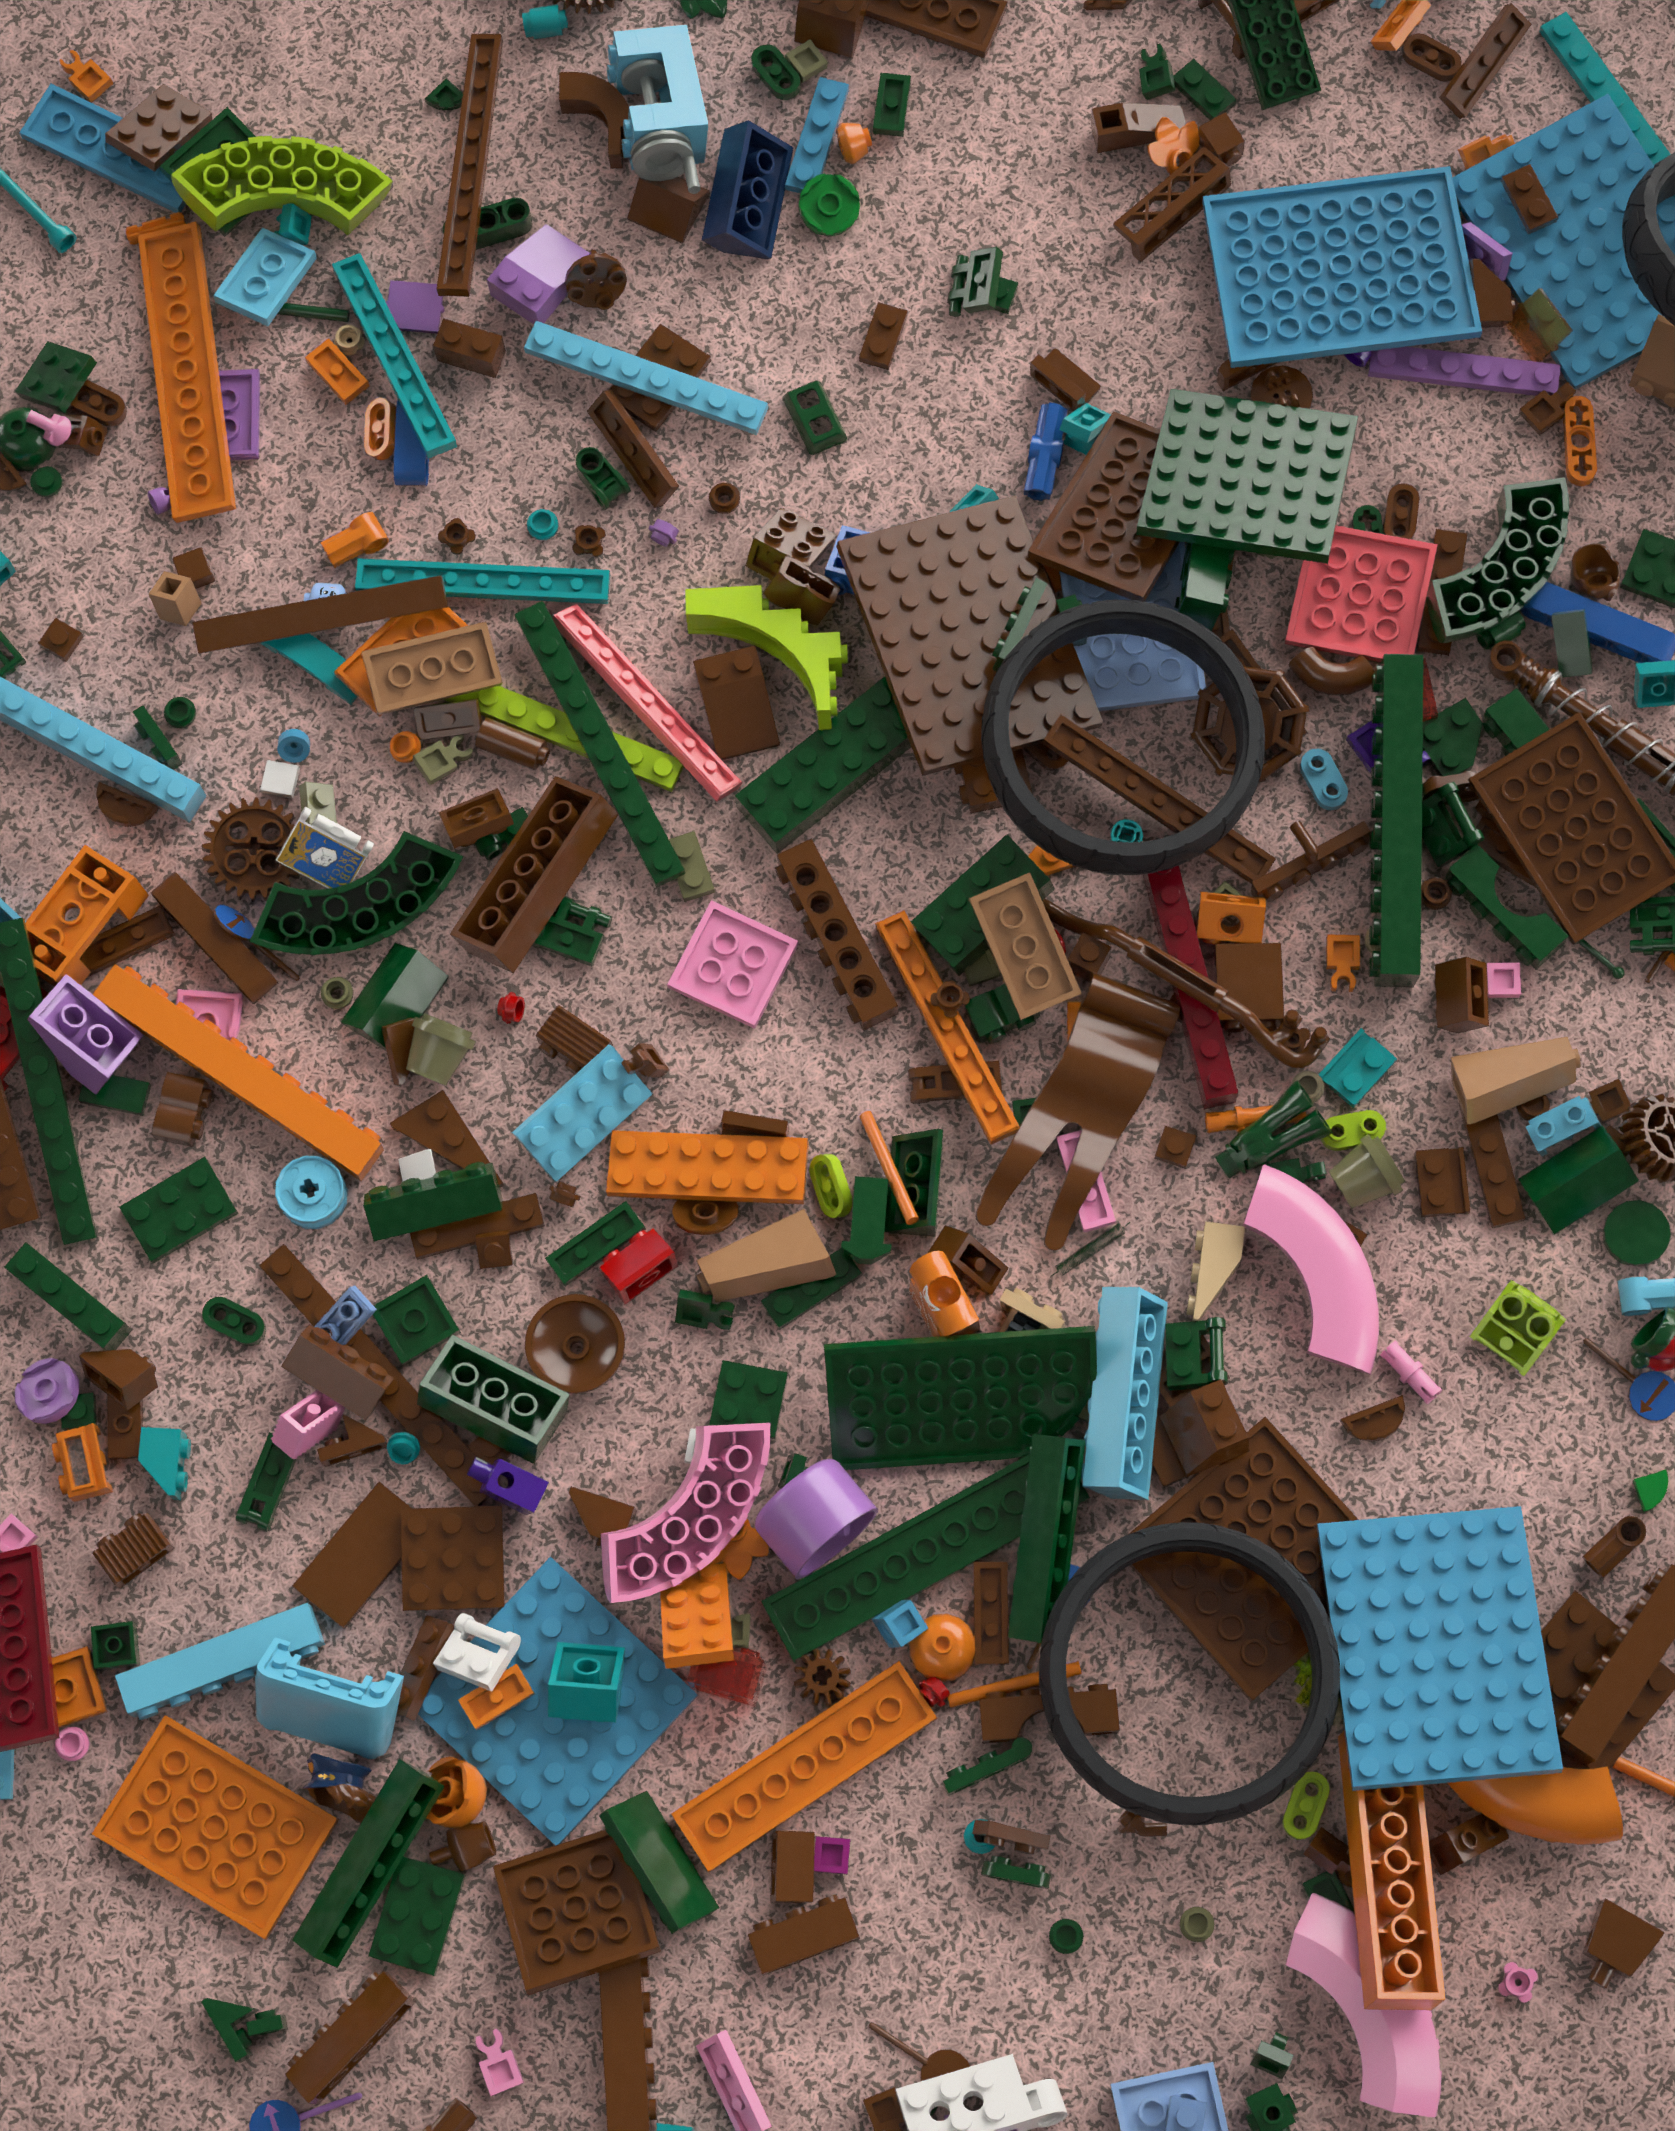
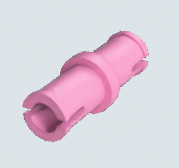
[1380,1341,1442,1404]

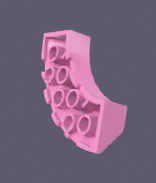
[1286,1893,1442,2118]

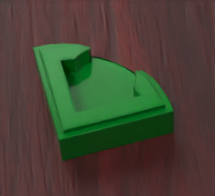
[1633,1470,1668,1513]

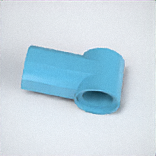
[1618,1277,1675,1316]

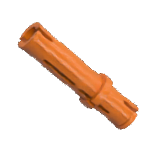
[1205,1105,1306,1134]

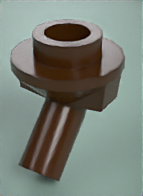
[1118,1810,1167,1837]

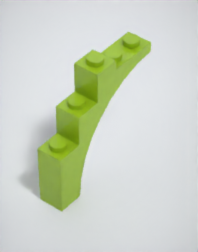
[685,585,848,730]

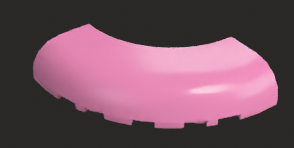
[1243,1164,1379,1375]
[601,1423,770,1603]

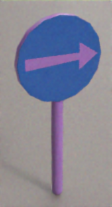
[249,2093,362,2131]

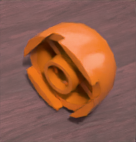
[909,1613,976,1682]
[426,1756,487,1828]

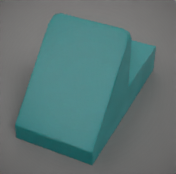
[1059,403,1111,455]

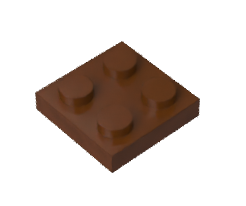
[439,788,514,849]

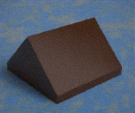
[627,177,710,244]

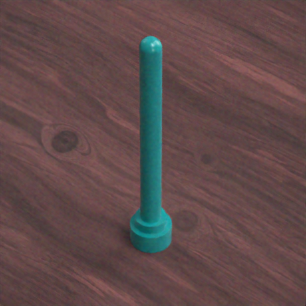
[0,168,77,253]

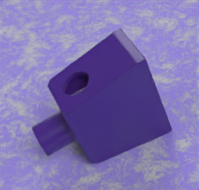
[467,1457,549,1515]

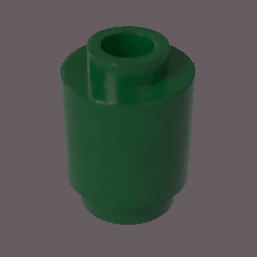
[1476,611,1526,651]

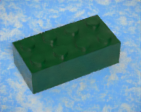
[910,834,1055,976]
[417,1334,570,1464]

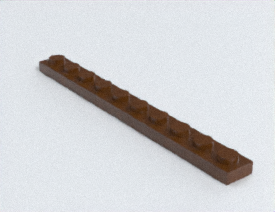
[436,34,503,297]
[259,1244,502,1506]

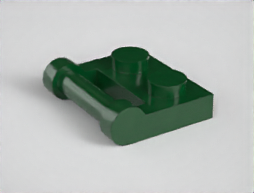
[1422,781,1484,867]
[1165,1317,1228,1391]

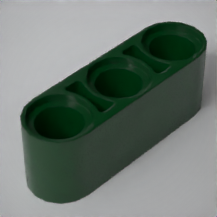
[443,198,533,250]

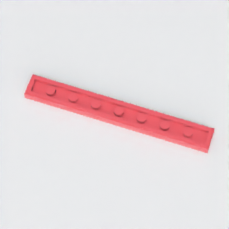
[552,603,742,802]

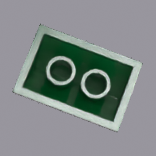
[341,943,449,1051]
[1518,1125,1640,1235]
[884,1128,943,1237]

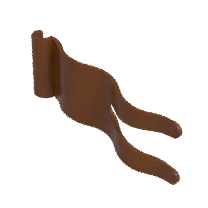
[975,972,1180,1251]

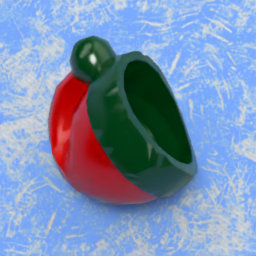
[1631,1307,1675,1371]

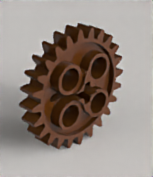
[201,797,300,902]

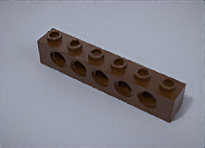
[774,838,899,1031]

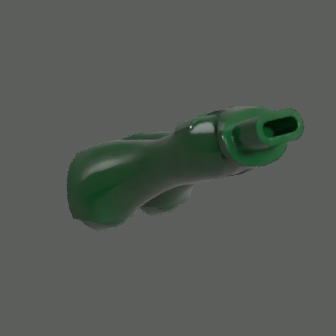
[1215,1080,1333,1179]

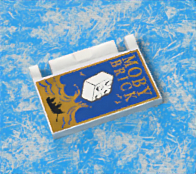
[276,807,374,889]

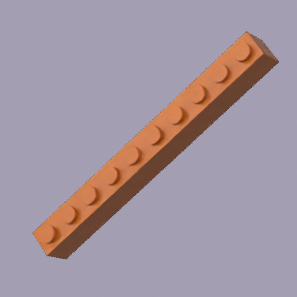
[92,964,384,1181]

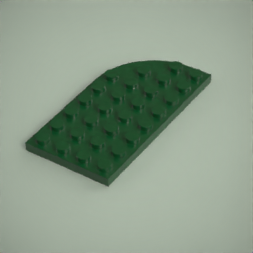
[824,1326,1097,1470]

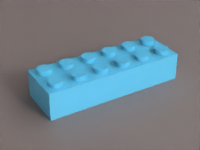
[1081,1287,1168,1500]

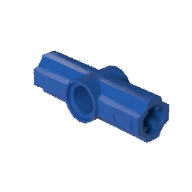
[1024,402,1068,501]

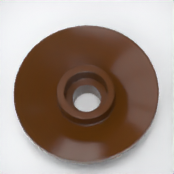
[672,1199,739,1235]

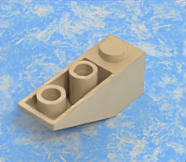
[1186,1221,1245,1321]

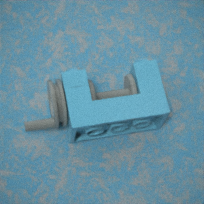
[607,25,708,194]

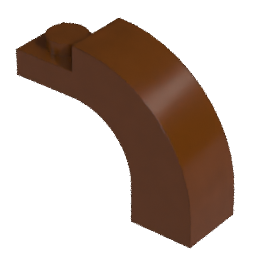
[559,72,629,169]

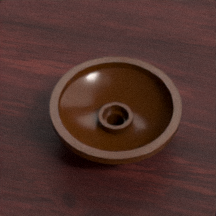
[525,1294,625,1394]

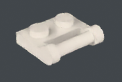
[433,1613,521,1692]

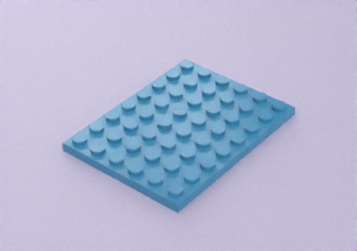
[1452,94,1675,390]
[1202,166,1482,368]
[1317,1506,1563,1791]

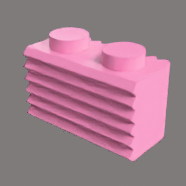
[271,1390,345,1459]

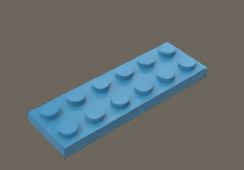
[19,83,186,213]

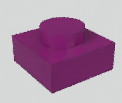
[814,1836,851,1875]

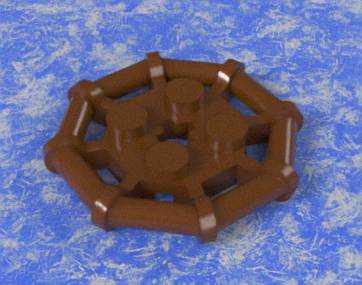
[1190,666,1310,782]

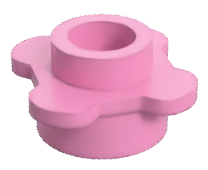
[1498,1962,1538,2003]

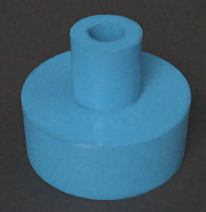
[277,729,310,763]

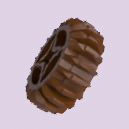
[1618,1094,1675,1183]

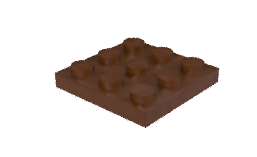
[401,1506,505,1611]

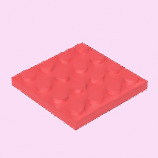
[1285,526,1438,662]

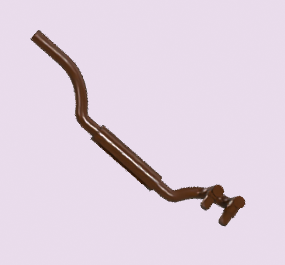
[1042,898,1330,1068]

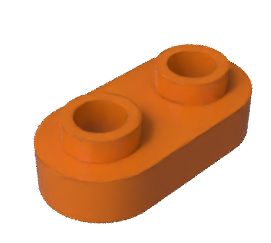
[364,397,396,461]

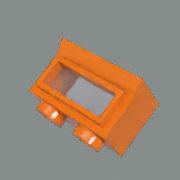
[52,1423,113,1502]

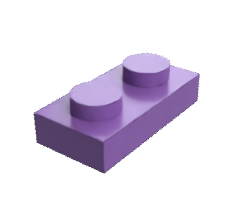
[1462,222,1513,281]

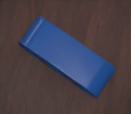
[394,400,429,486]

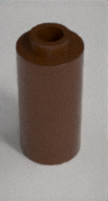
[475,718,550,770]

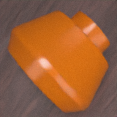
[836,123,872,164]

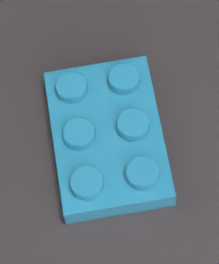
[213,228,317,326]

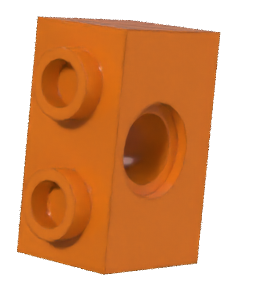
[1196,892,1266,944]

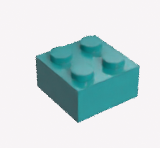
[1634,660,1675,708]

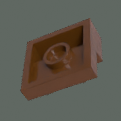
[954,749,1033,814]

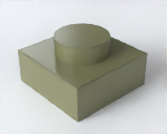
[785,40,828,83]

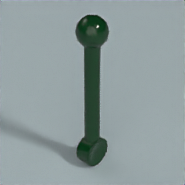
[1575,939,1625,979]

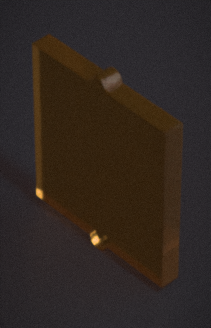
[1506,288,1573,362]

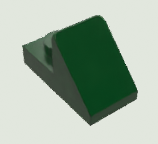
[201,1998,259,2063]

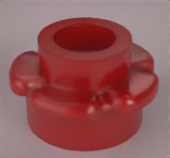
[497,992,525,1024]
[919,1677,950,1707]

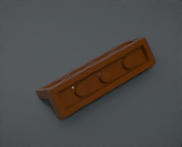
[1113,147,1231,262]

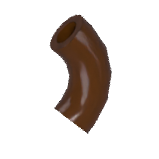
[1288,647,1375,695]

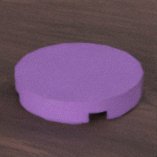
[15,1358,79,1424]

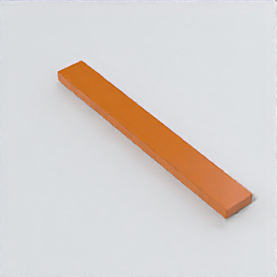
[875,910,1020,1145]

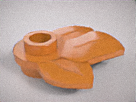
[1147,117,1200,175]
[709,1519,769,1580]

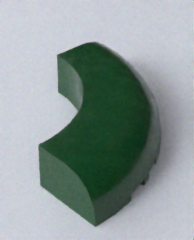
[1426,477,1570,643]
[249,831,464,955]

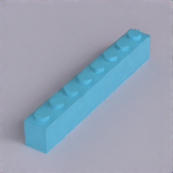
[0,677,206,823]

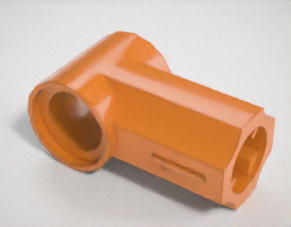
[321,512,389,568]

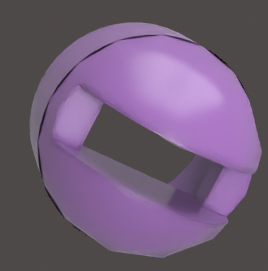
[147,487,171,515]

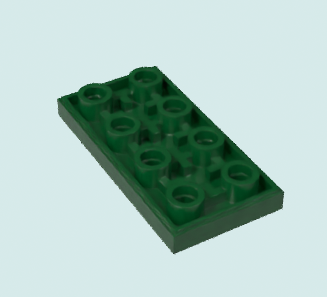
[1228,0,1321,111]
[599,1791,720,1934]

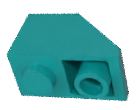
[138,1427,191,1501]

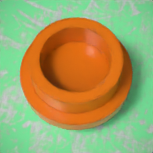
[390,731,421,763]

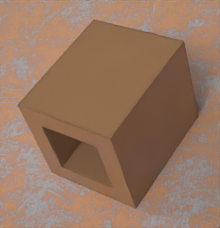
[149,571,202,626]

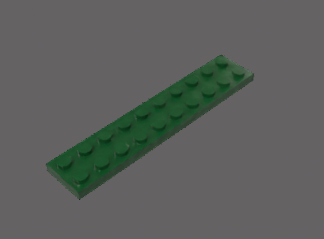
[761,1454,1090,1662]

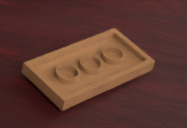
[361,622,503,715]
[969,873,1082,1020]

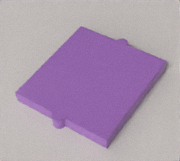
[385,280,445,334]

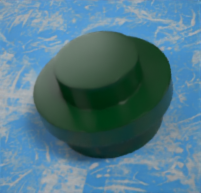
[30,466,63,497]
[164,697,196,728]
[1049,1919,1084,1954]

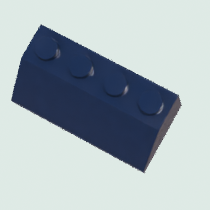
[702,120,794,259]

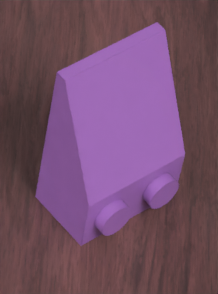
[487,224,590,324]
[27,974,144,1094]

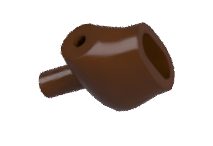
[429,1821,496,1872]

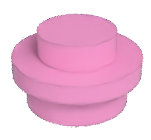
[55,1727,90,1761]

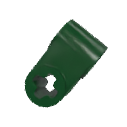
[576,447,631,510]

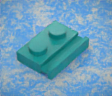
[1318,1028,1397,1108]

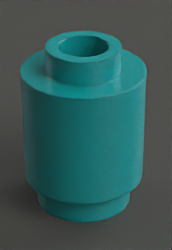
[522,4,568,40]

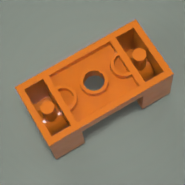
[25,845,149,987]

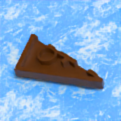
[390,1090,504,1188]

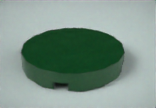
[1603,1200,1671,1267]

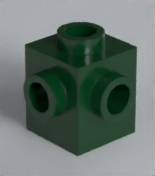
[1244,2083,1298,2131]

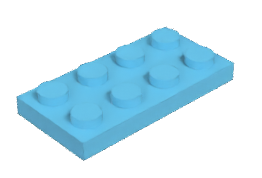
[512,1044,652,1182]

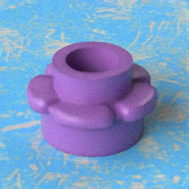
[649,519,679,547]

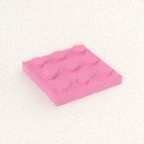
[667,900,799,1029]

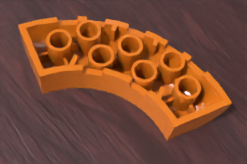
[1448,1766,1623,1845]

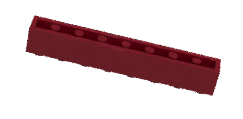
[1143,866,1238,1110]

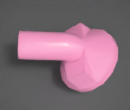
[26,410,71,446]

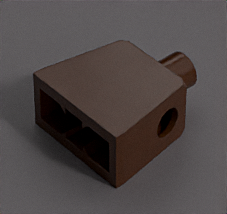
[1583,1898,1665,1989]

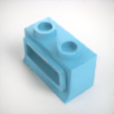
[1526,1096,1601,1156]

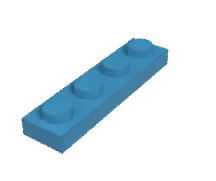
[785,77,849,193]

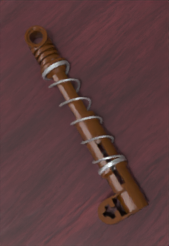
[1488,641,1675,796]

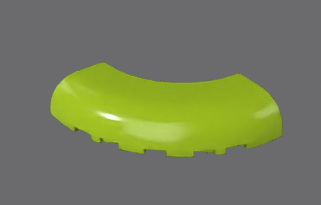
[171,136,393,236]

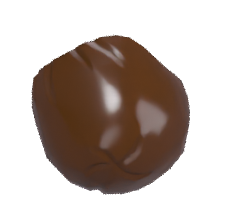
[1570,543,1621,601]

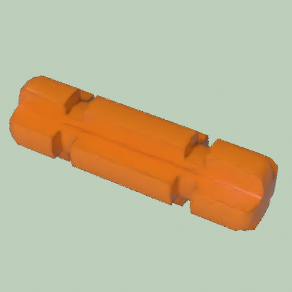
[126,212,186,245]

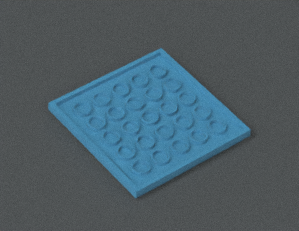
[418,1557,698,1846]

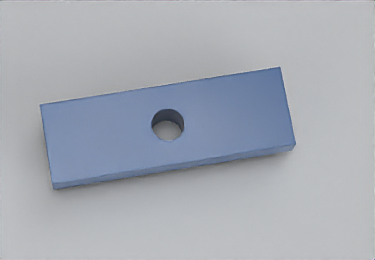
[315,1286,377,1345]

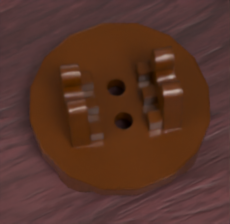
[564,249,627,310]
[1250,365,1313,409]

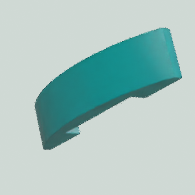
[260,633,358,705]

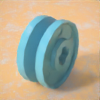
[275,1156,348,1229]

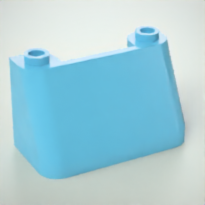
[255,1638,404,1759]

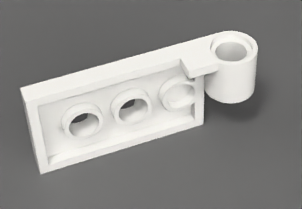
[896,2054,1068,2131]

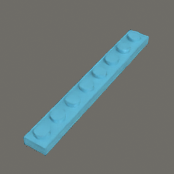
[524,321,768,435]

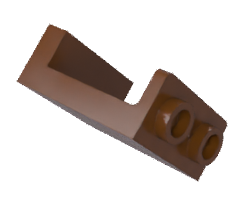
[1214,943,1284,1033]

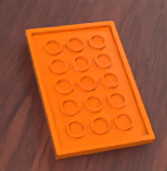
[92,1715,339,1940]

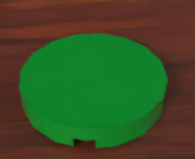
[798,174,860,237]

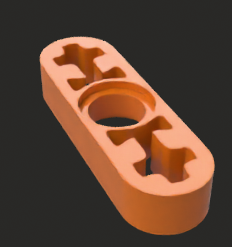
[1563,396,1597,487]

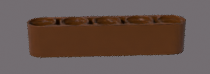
[150,872,278,1004]

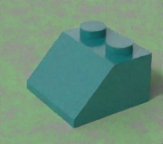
[548,1642,625,1723]

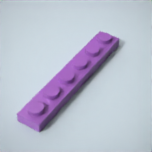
[1368,347,1561,396]

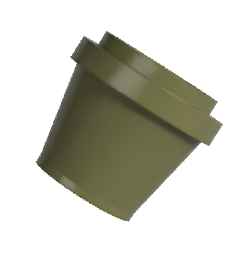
[406,1013,476,1086]
[1329,1134,1405,1209]

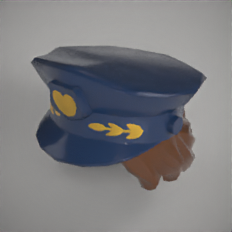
[303,1753,376,1824]

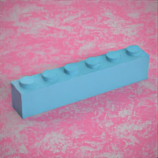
[115,1603,325,1720]

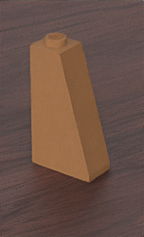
[1451,1037,1581,1124]
[696,1209,836,1302]

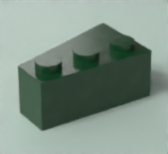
[1174,543,1235,632]

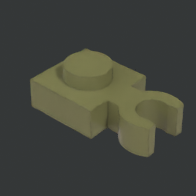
[412,734,473,786]

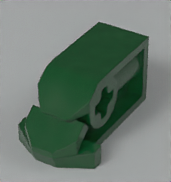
[841,1176,892,1265]

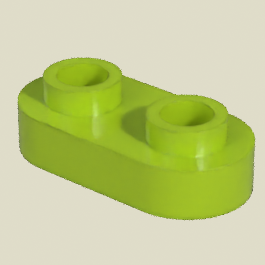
[1321,1110,1386,1151]
[809,1154,853,1218]
[1282,1772,1330,1840]

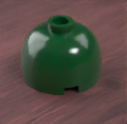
[0,407,56,472]

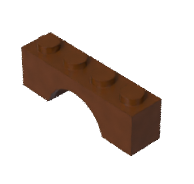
[979,1684,1120,1744]

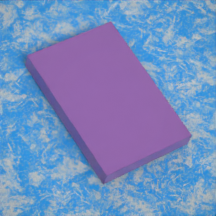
[219,369,260,460]

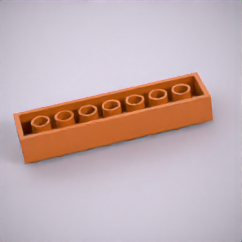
[1338,1731,1445,2011]

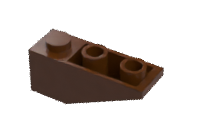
[1091,103,1186,153]

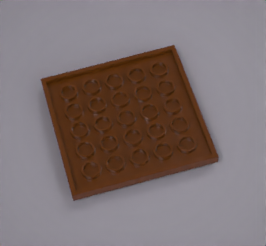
[1128,1416,1359,1702]

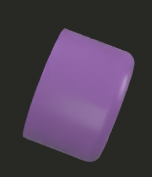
[755,1459,878,1579]

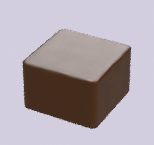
[172,547,215,589]

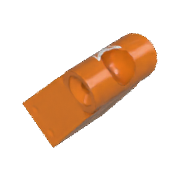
[909,1251,980,1337]

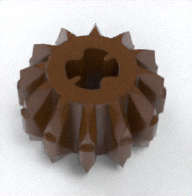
[794,1649,851,1707]

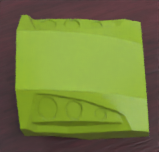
[1469,1280,1566,1376]

